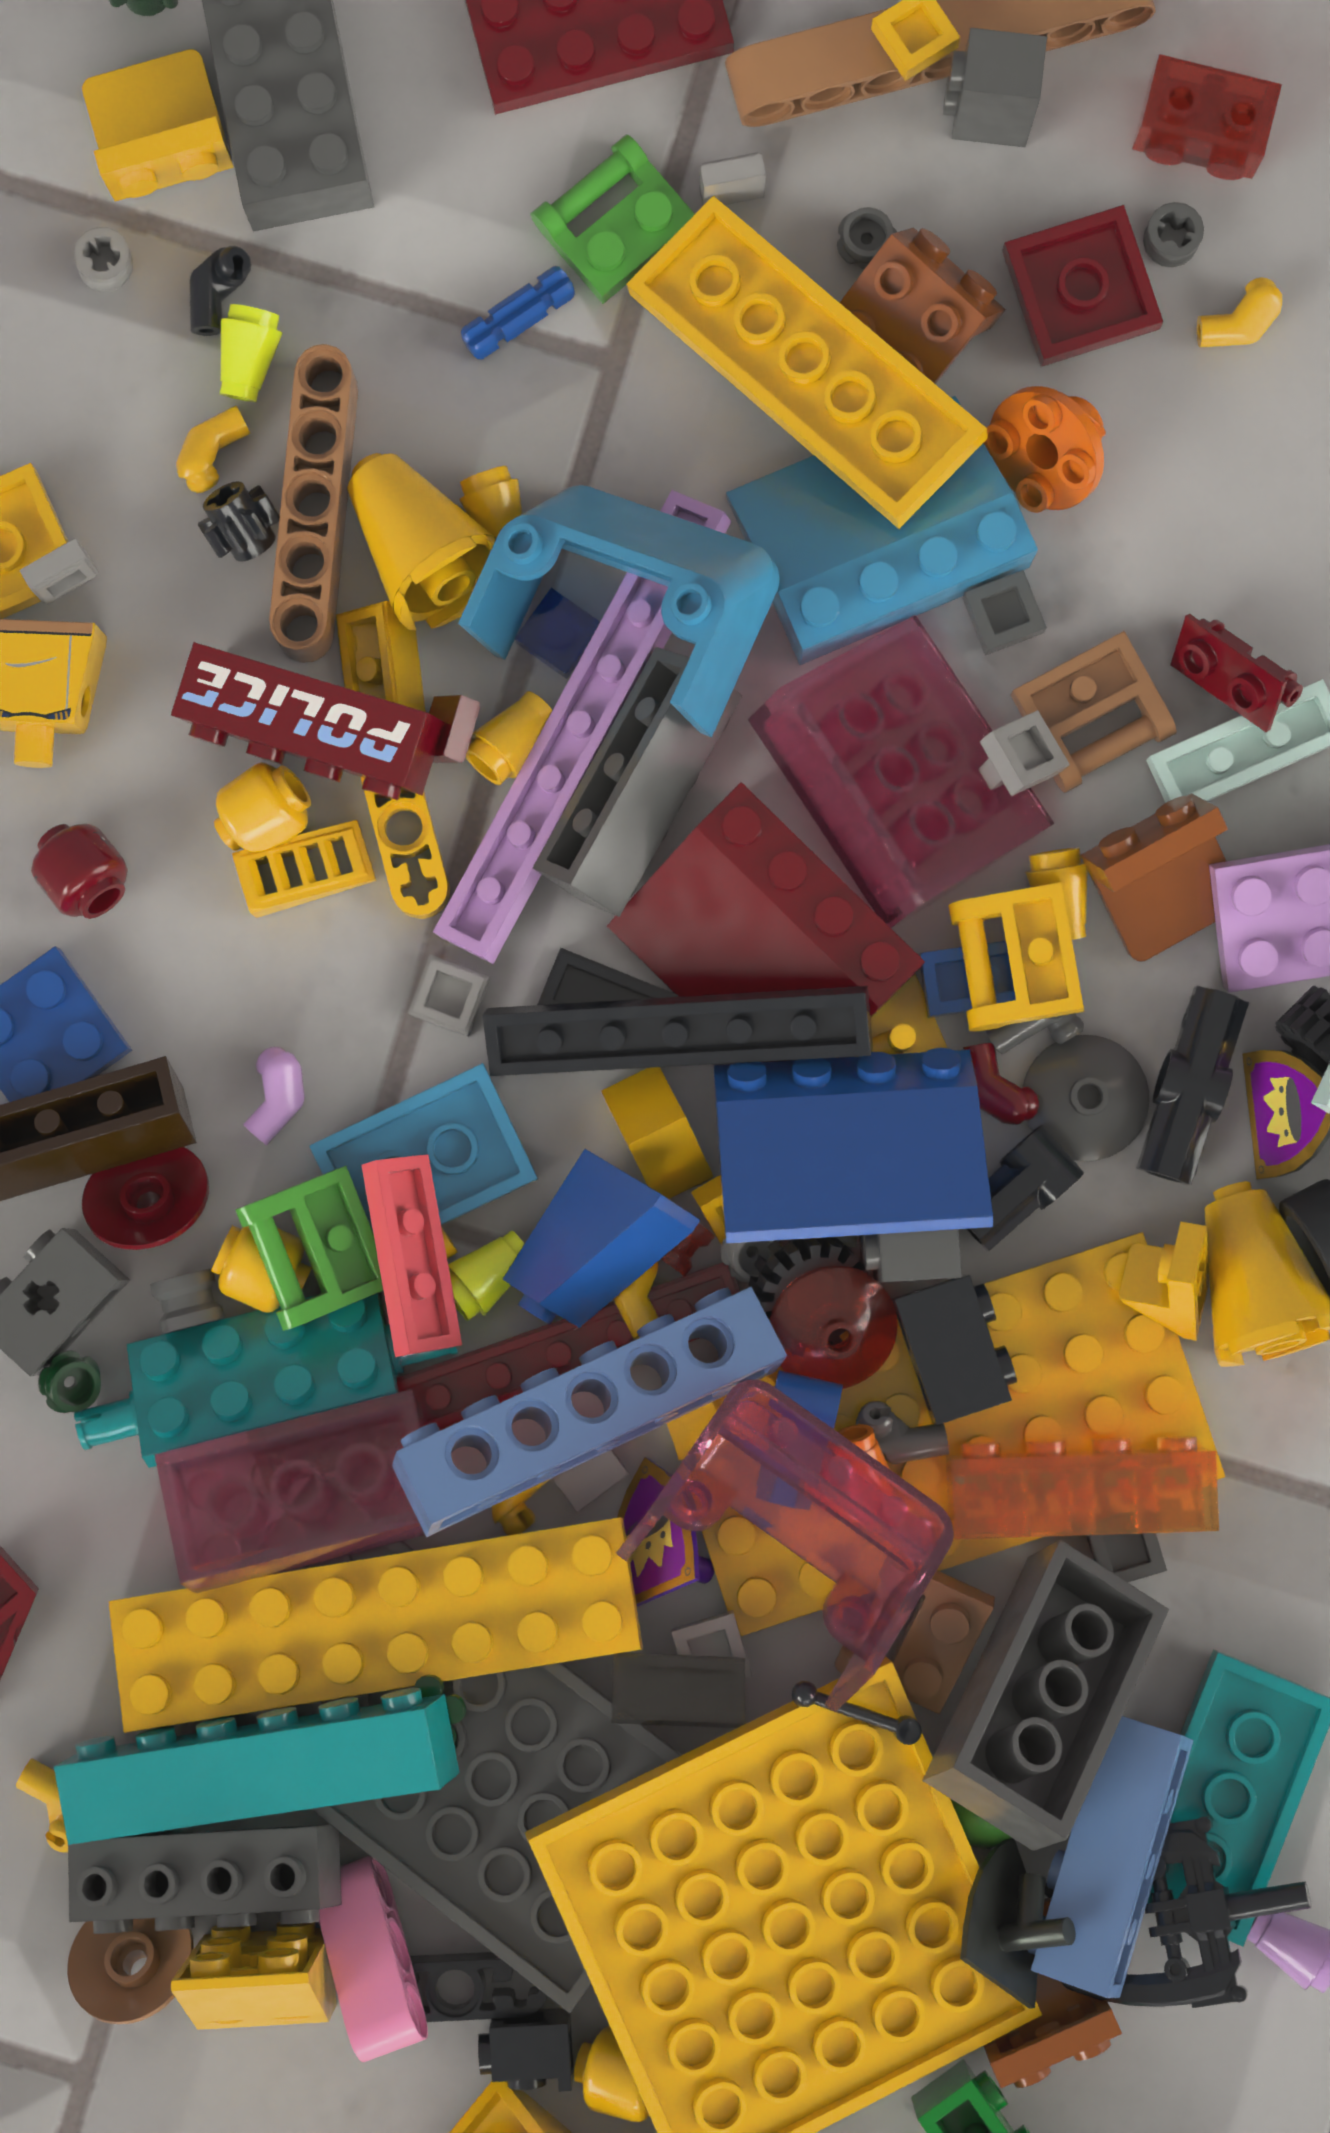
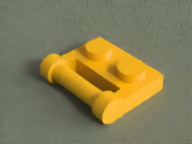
[948,882,1085,1032]

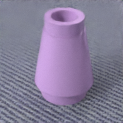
[1247,1913,1330,1993]

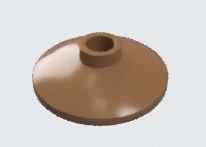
[67,1918,194,2024]

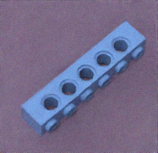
[392,1287,787,1537]

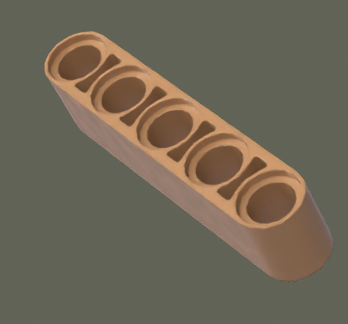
[269,344,358,663]

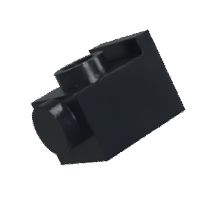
[478,2008,574,2092]

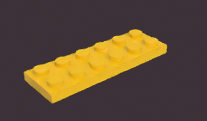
[626,196,988,529]

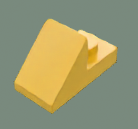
[1119,1222,1209,1341]

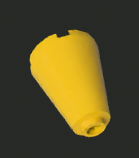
[347,453,496,631]
[1204,1181,1330,1367]

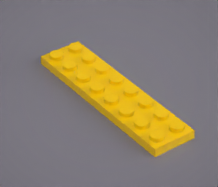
[108,1517,643,1733]

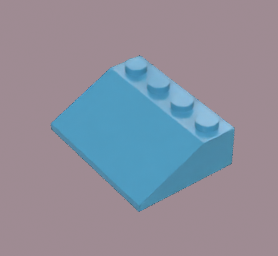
[726,396,1038,665]

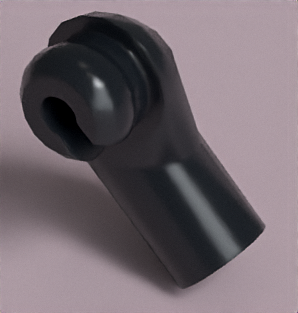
[189,245,252,336]

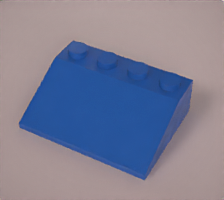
[714,1048,993,1243]

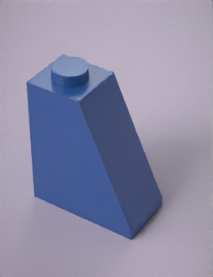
[503,1149,700,1328]

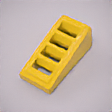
[232,820,377,918]

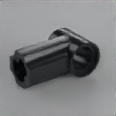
[966,1124,1084,1251]

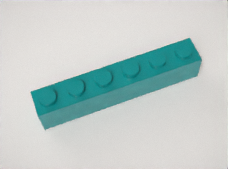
[54,1688,460,1845]

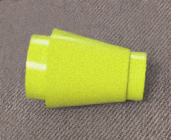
[219,304,283,402]
[448,1230,525,1321]

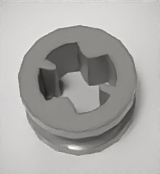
[74,227,133,292]

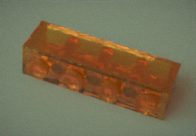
[946,1436,1219,1540]

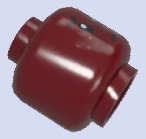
[31,823,128,919]

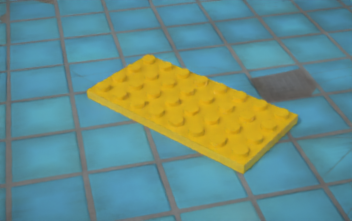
[667,1232,1226,1636]

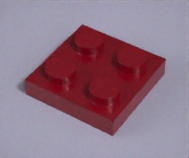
[1002,205,1163,367]

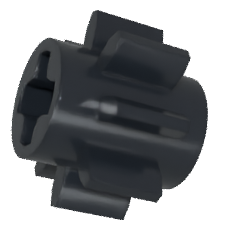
[198,481,280,562]

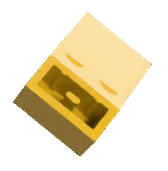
[171,1922,337,2030]

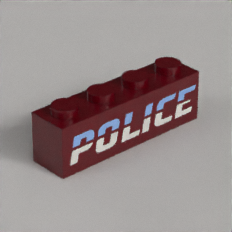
[171,642,445,801]

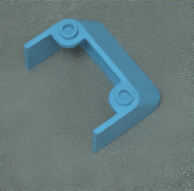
[458,485,780,737]

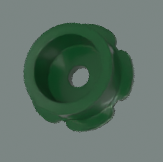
[38,1350,101,1413]

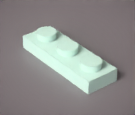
[1146,679,1330,803]

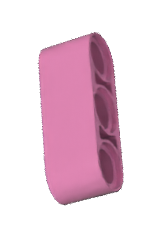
[319,1856,428,2062]

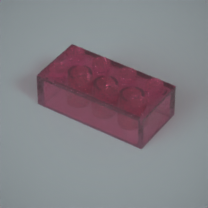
[155,1389,450,1594]

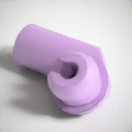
[243,1047,305,1145]

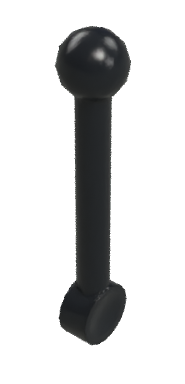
[791,1681,922,1745]

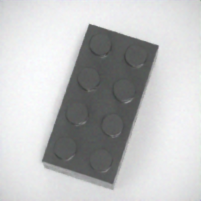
[202,0,374,232]
[922,1540,1169,1851]

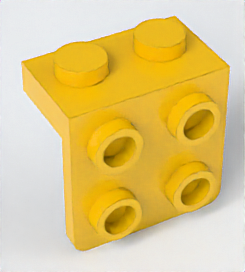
[82,49,234,202]

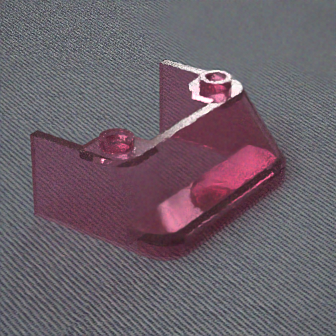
[616,1380,954,1712]

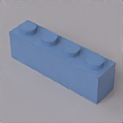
[1028,1716,1194,1998]

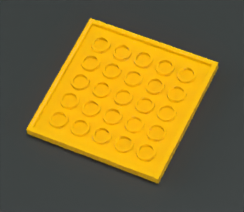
[524,1656,1042,2133]

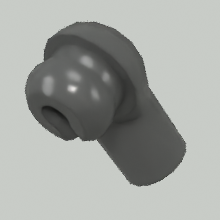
[986,1013,1084,1054]
[856,1401,949,1464]

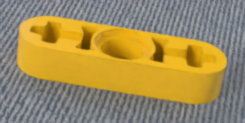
[360,777,450,919]

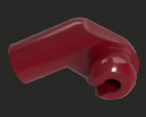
[963,1042,1039,1125]

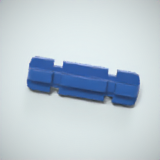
[461,266,575,360]

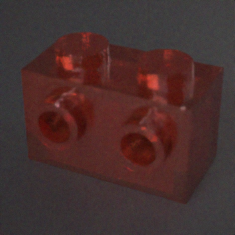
[1132,54,1282,180]

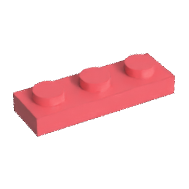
[361,1154,462,1357]

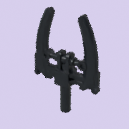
[1045,1816,1312,2008]

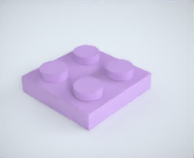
[1209,844,1330,993]

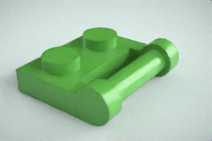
[530,134,695,304]
[235,1166,383,1331]

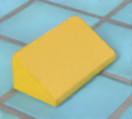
[336,601,426,712]

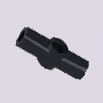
[1136,986,1249,1185]

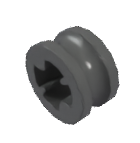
[1143,202,1204,268]

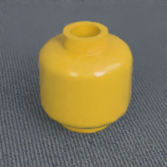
[214,762,311,853]
[211,1225,312,1313]
[574,2026,649,2122]

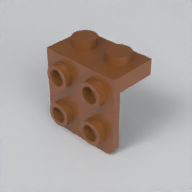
[839,227,1006,384]
[1080,793,1228,962]
[983,1897,1122,2088]

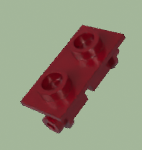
[1170,613,1303,733]

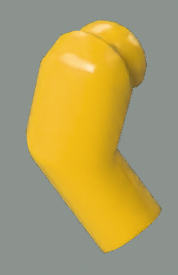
[613,1262,659,1339]

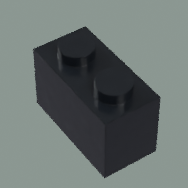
[891,1275,1017,1425]

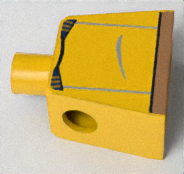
[0,619,107,768]

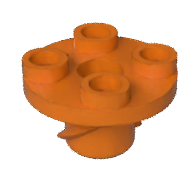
[984,386,1106,513]

